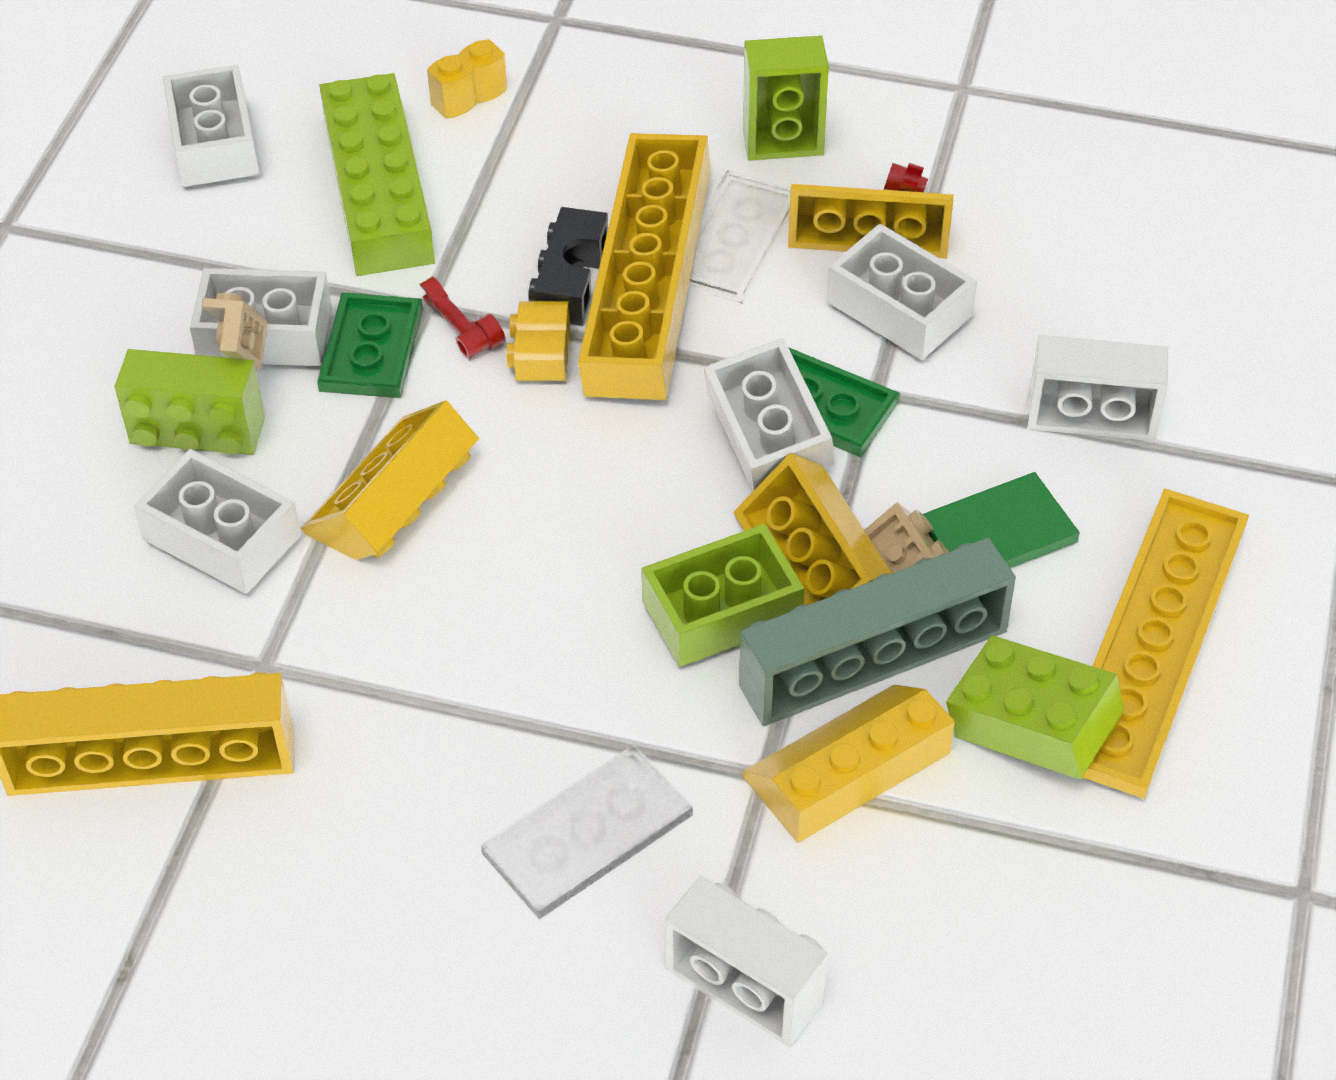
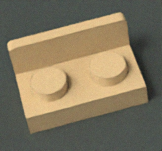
[201,293,268,371]
[864,502,949,573]

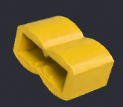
[427,39,507,119]
[506,301,570,381]

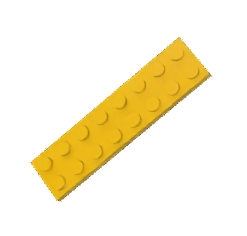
[1082,488,1249,799]

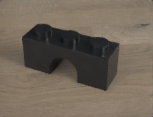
[528,207,608,326]

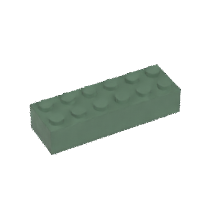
[739,537,1016,727]

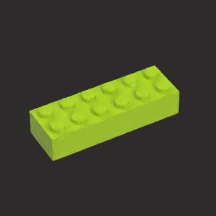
[319,73,435,276]

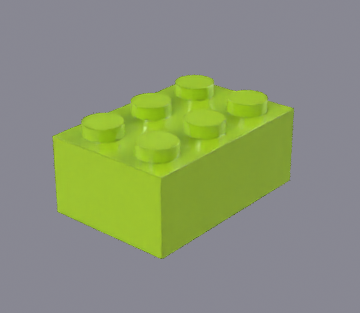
[742,35,829,161]
[114,349,265,455]
[641,524,805,667]
[946,635,1124,780]

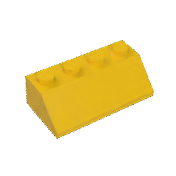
[788,184,954,259]
[300,400,479,560]
[733,453,892,605]
[742,684,955,843]

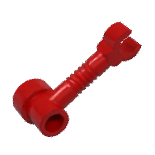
[883,162,929,192]
[419,276,506,359]

